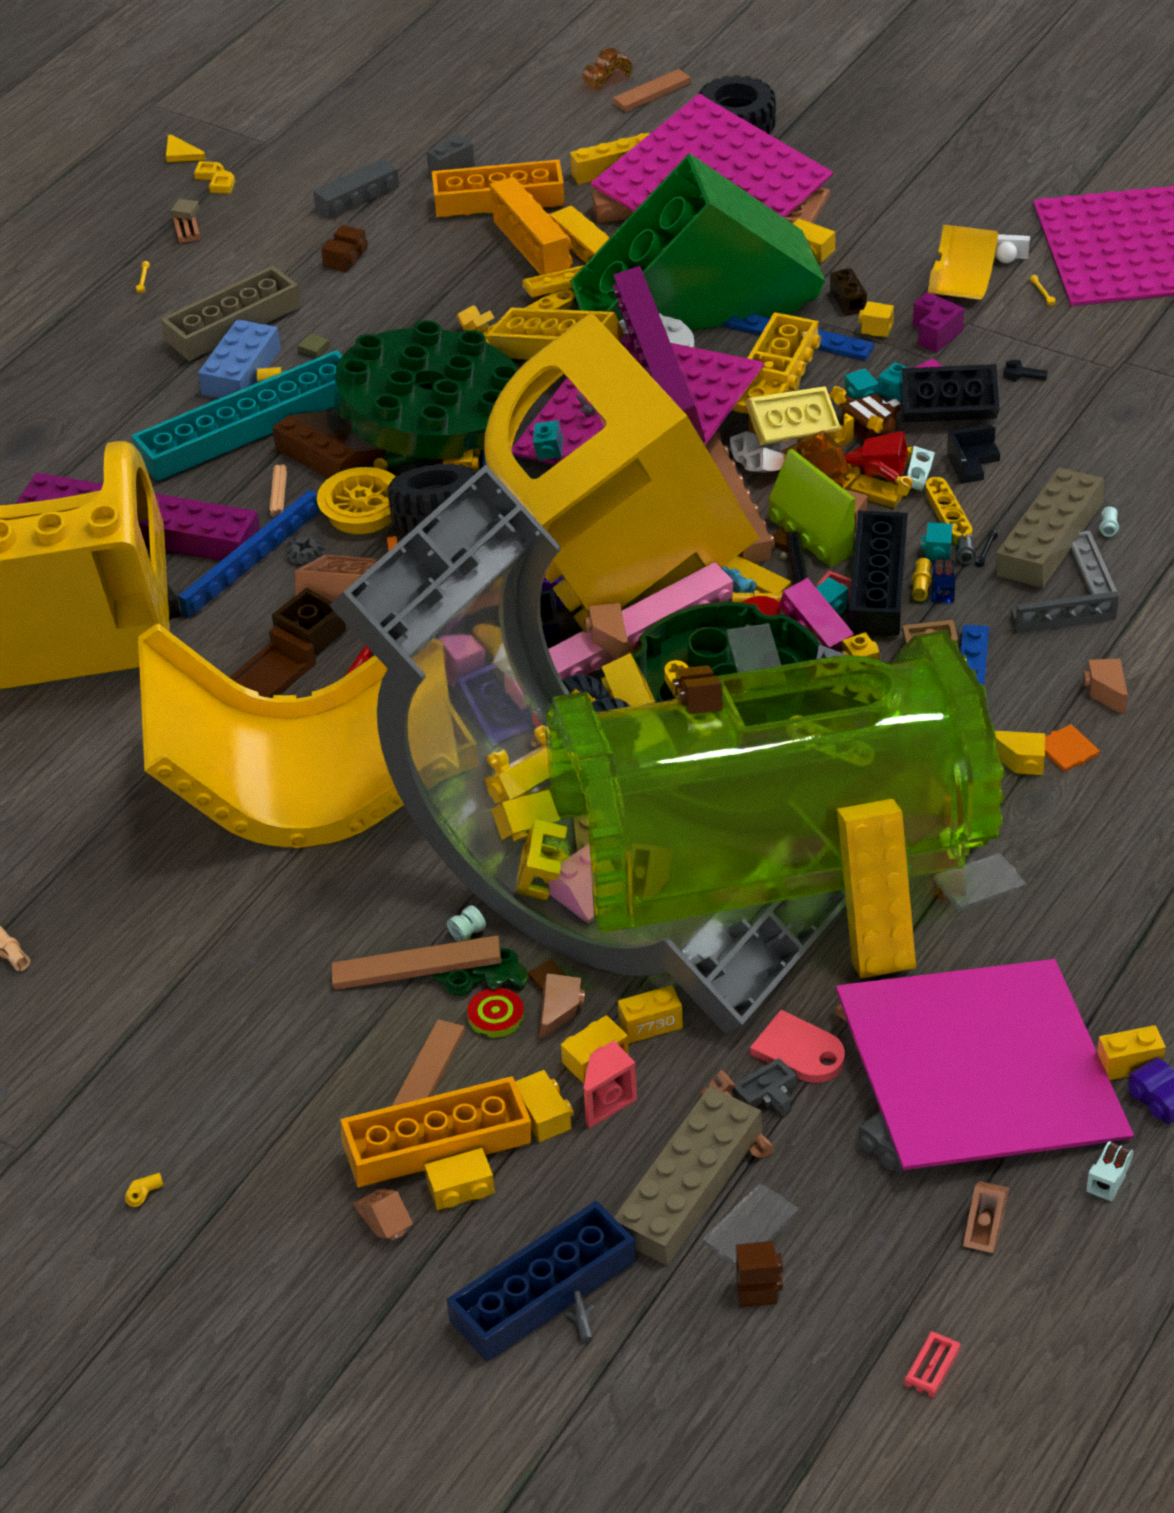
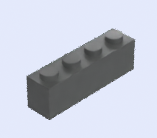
[313,158,399,219]

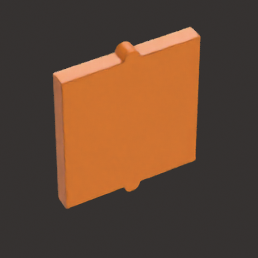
[1045,724,1100,772]

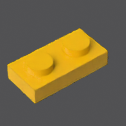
[850,474,903,509]

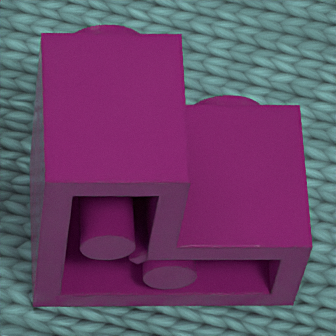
[913,292,964,353]

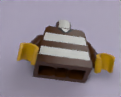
[829,386,901,441]

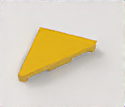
[166,135,206,163]

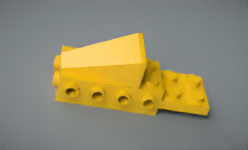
[732,312,821,414]

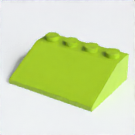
[768,449,855,567]

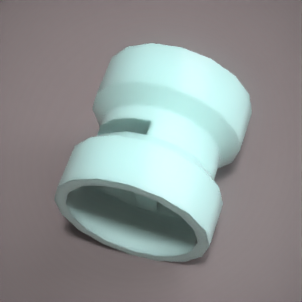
[447,905,486,942]

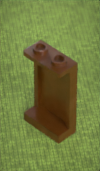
[229,626,316,698]

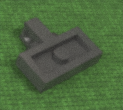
[732,1058,797,1116]

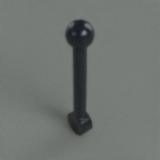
[975,530,998,567]

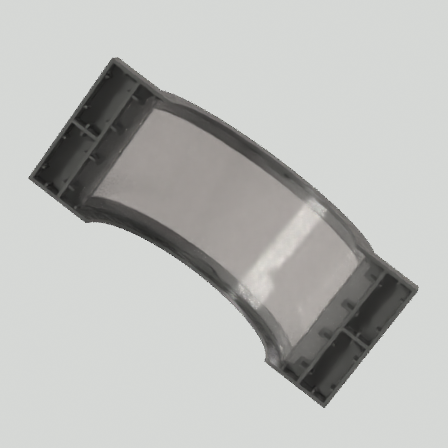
[329,465,846,1034]

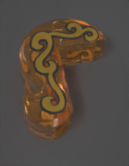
[582,47,633,89]

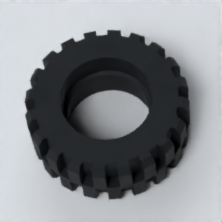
[698,75,776,134]
[387,463,477,533]

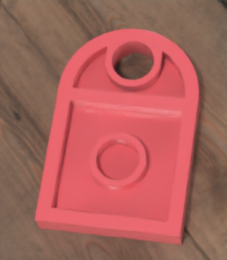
[750,1010,845,1083]

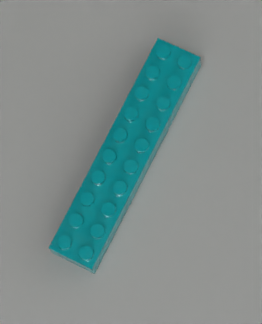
[131,350,342,481]

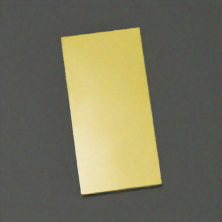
[745,386,841,445]

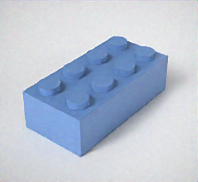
[198,320,281,398]

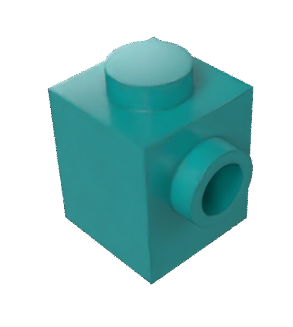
[878,362,908,401]
[844,368,879,399]
[533,420,564,460]
[921,522,953,562]
[816,577,849,615]

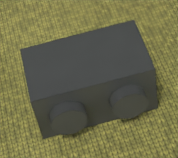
[426,135,475,175]

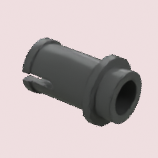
[956,534,976,564]

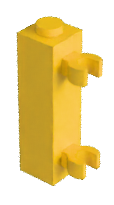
[484,723,580,804]

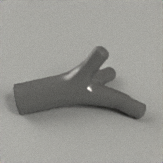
[576,393,595,417]
[565,1291,595,1343]

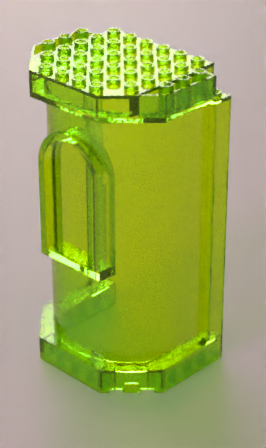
[544,630,1004,934]

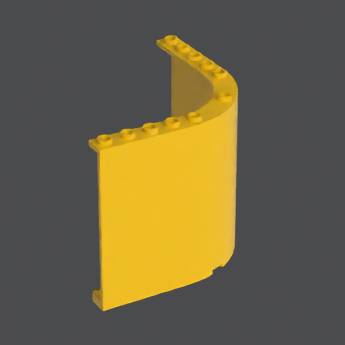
[138,624,458,848]

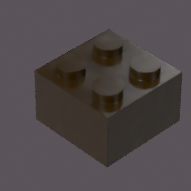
[272,588,346,655]

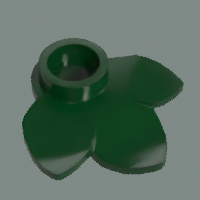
[472,948,528,991]
[432,968,485,996]

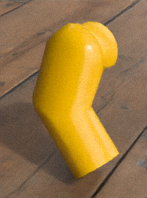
[125,1172,164,1207]

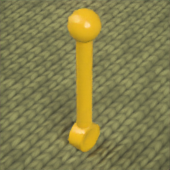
[136,261,150,293]
[1030,275,1055,306]

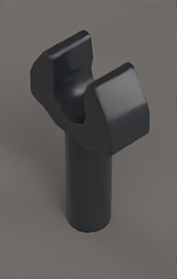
[1003,360,1048,382]

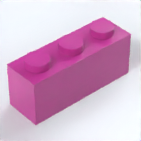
[779,578,854,652]

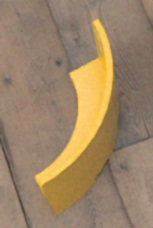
[928,225,999,300]

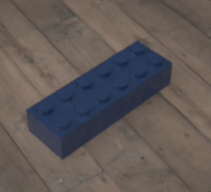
[446,1200,636,1362]

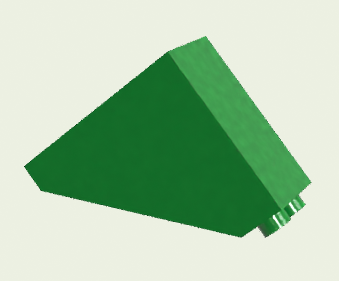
[570,153,826,331]

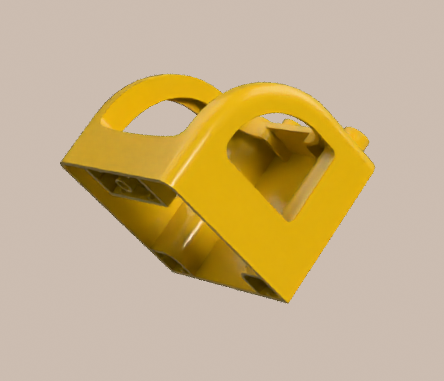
[484,312,760,631]
[0,441,170,689]

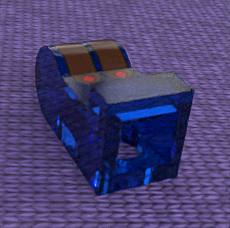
[931,560,955,603]

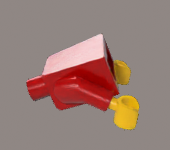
[850,431,919,496]

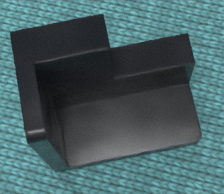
[947,424,1000,484]

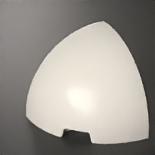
[730,431,797,473]

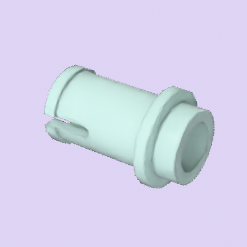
[1099,507,1119,537]

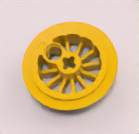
[317,467,396,534]

